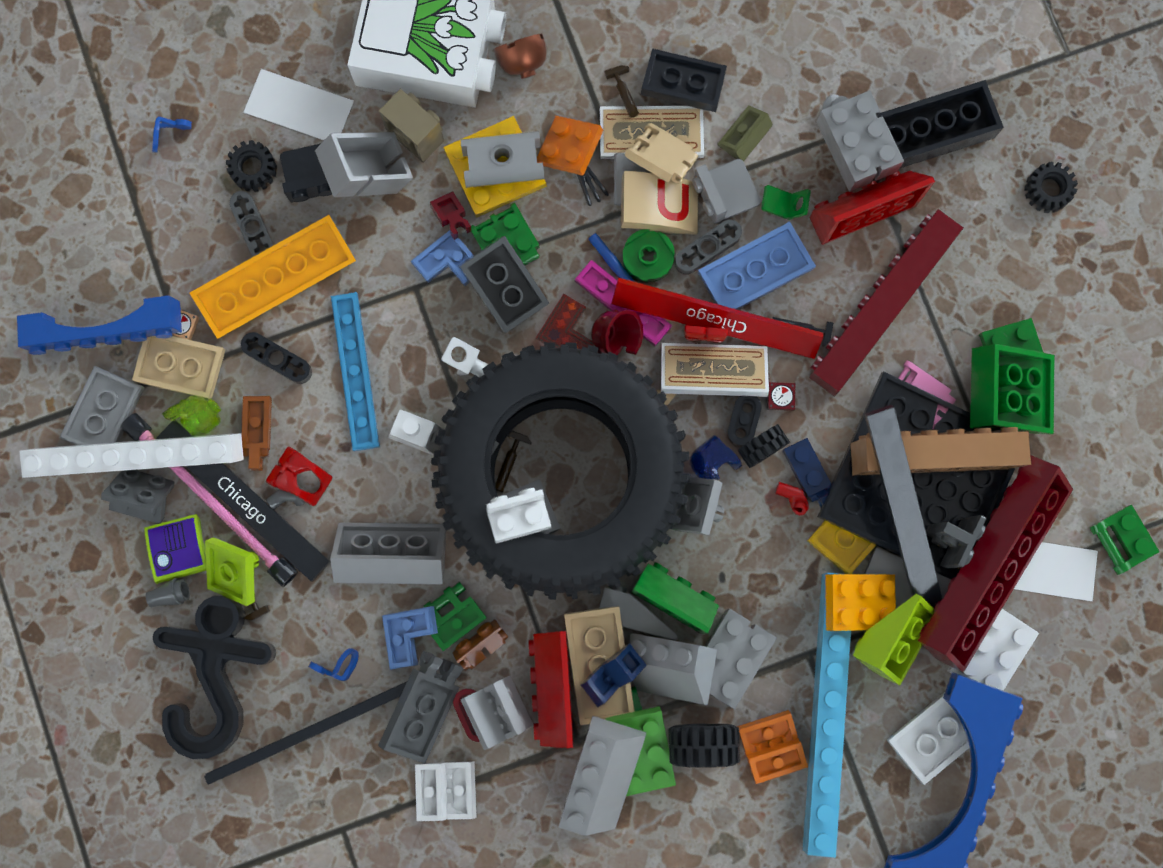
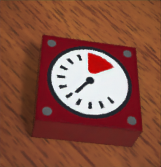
[767,382,796,411]

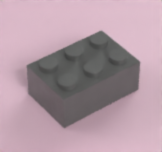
[458,236,549,333]

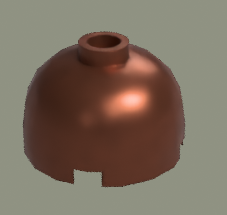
[494,34,547,79]

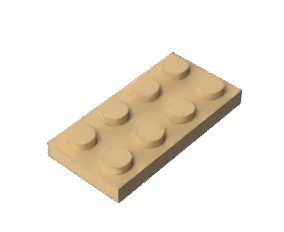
[564,605,634,725]

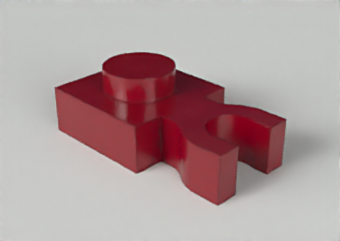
[430,191,472,240]

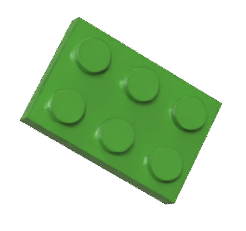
[606,706,676,796]

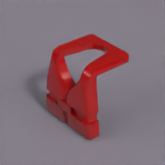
[684,325,728,343]
[266,446,333,506]

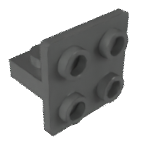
[101,470,174,524]
[926,515,986,568]

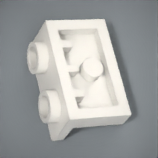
[486,488,551,543]

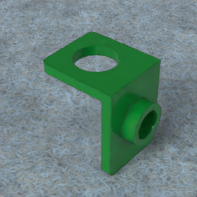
[761,185,811,220]

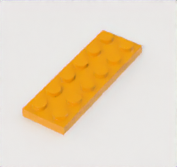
[190,215,356,339]

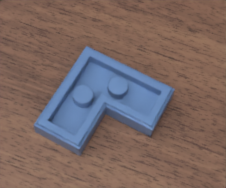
[411,230,473,286]
[382,606,438,670]

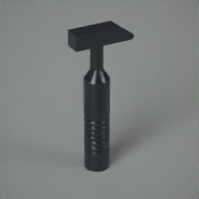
[772,317,834,347]

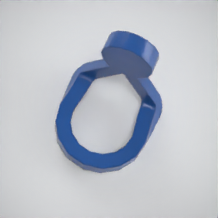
[152,117,192,153]
[308,648,359,681]

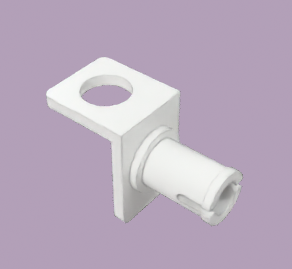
[441,337,488,377]

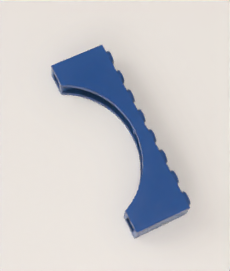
[884,672,1023,868]

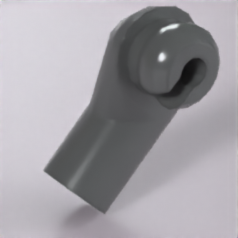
[266,487,306,510]

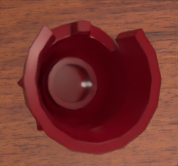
[591,309,643,355]

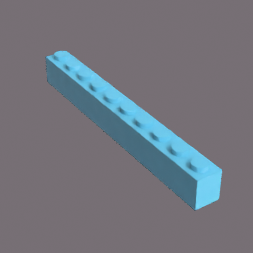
[803,573,851,858]

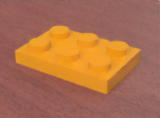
[825,574,896,631]

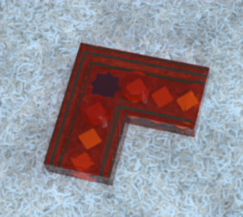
[536,294,594,349]

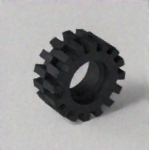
[226,140,277,192]
[1024,162,1078,213]
[738,424,790,468]

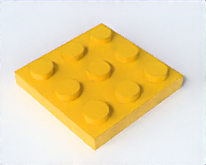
[443,116,547,218]

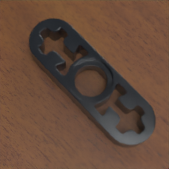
[241,332,312,384]

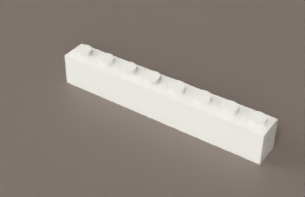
[19,433,244,478]

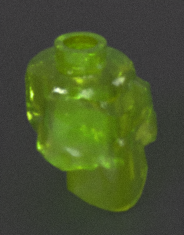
[162,395,221,436]

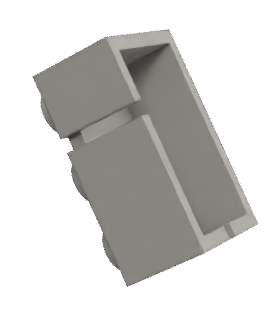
[816,90,904,192]
[315,132,413,197]
[705,608,777,709]

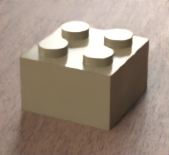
[379,88,444,163]

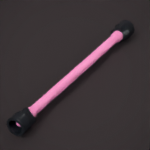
[121,413,298,587]

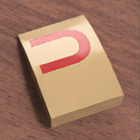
[621,171,698,235]

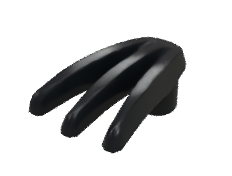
[577,166,609,206]

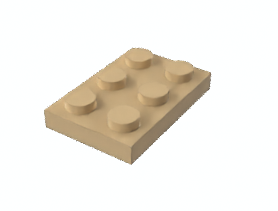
[132,336,225,400]

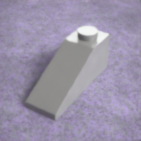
[599,585,678,641]

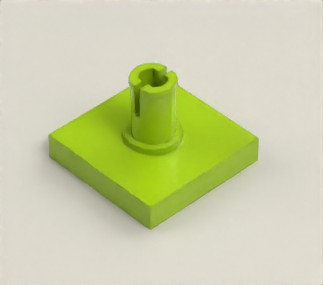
[205,537,259,606]

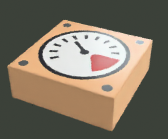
[172,310,199,340]

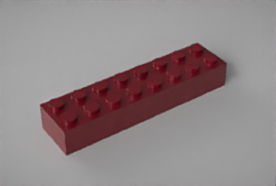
[918,455,1073,673]

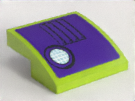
[144,514,206,584]

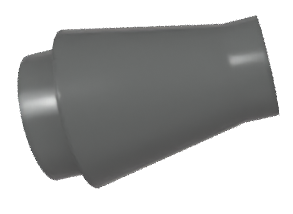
[146,578,190,608]

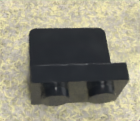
[280,143,332,203]

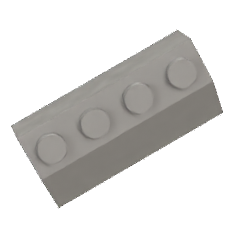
[331,523,446,585]
[559,716,646,836]

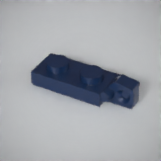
[782,438,832,508]

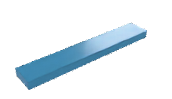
[331,292,380,452]

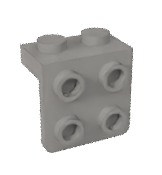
[692,159,761,224]

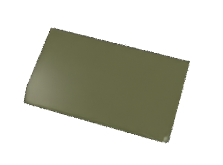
[717,105,773,162]

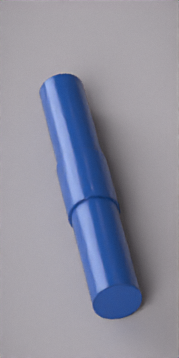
[588,233,635,282]

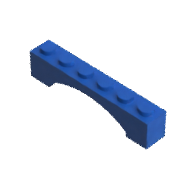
[17,295,182,355]

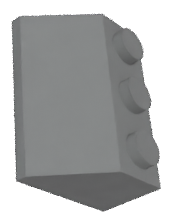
[629,633,717,705]

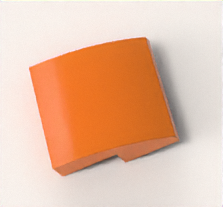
[737,710,808,784]

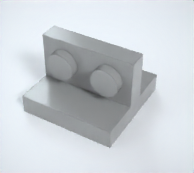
[461,676,533,750]

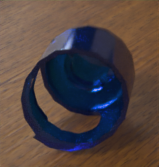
[690,435,742,481]

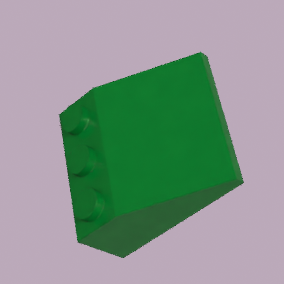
[970,344,1055,435]
[631,562,719,634]

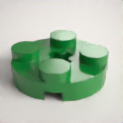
[623,229,675,283]

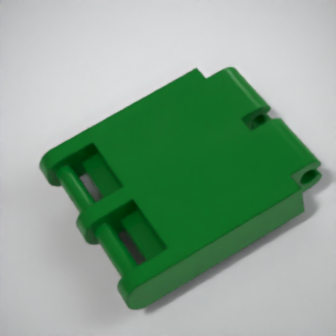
[471,202,540,266]

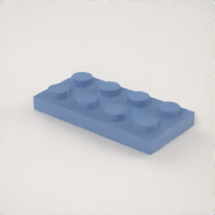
[698,222,816,310]

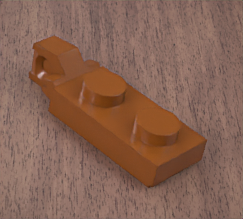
[241,396,272,471]

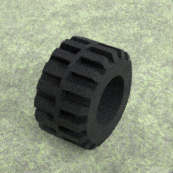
[669,724,740,768]

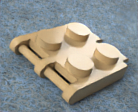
[625,123,698,183]

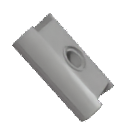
[461,131,544,188]

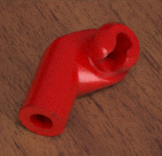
[775,481,809,516]

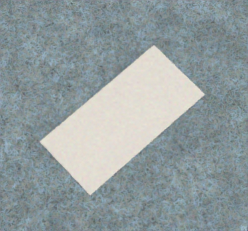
[243,69,354,140]
[1014,542,1098,601]

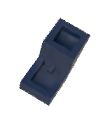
[581,643,647,707]

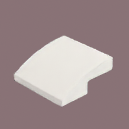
[415,761,476,821]

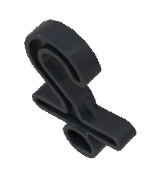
[153,596,276,759]

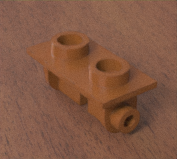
[452,619,508,671]

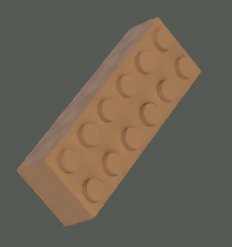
[850,427,1031,476]

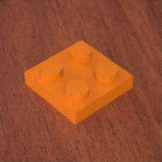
[537,116,604,176]

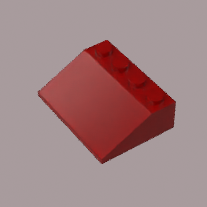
[809,171,935,245]
[529,631,573,748]

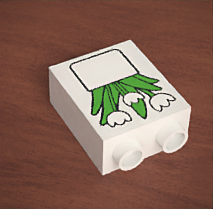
[348,0,506,108]

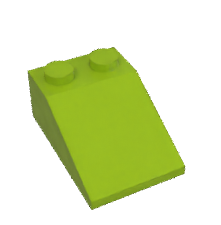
[853,594,934,686]

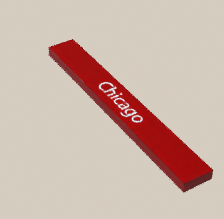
[611,277,823,359]

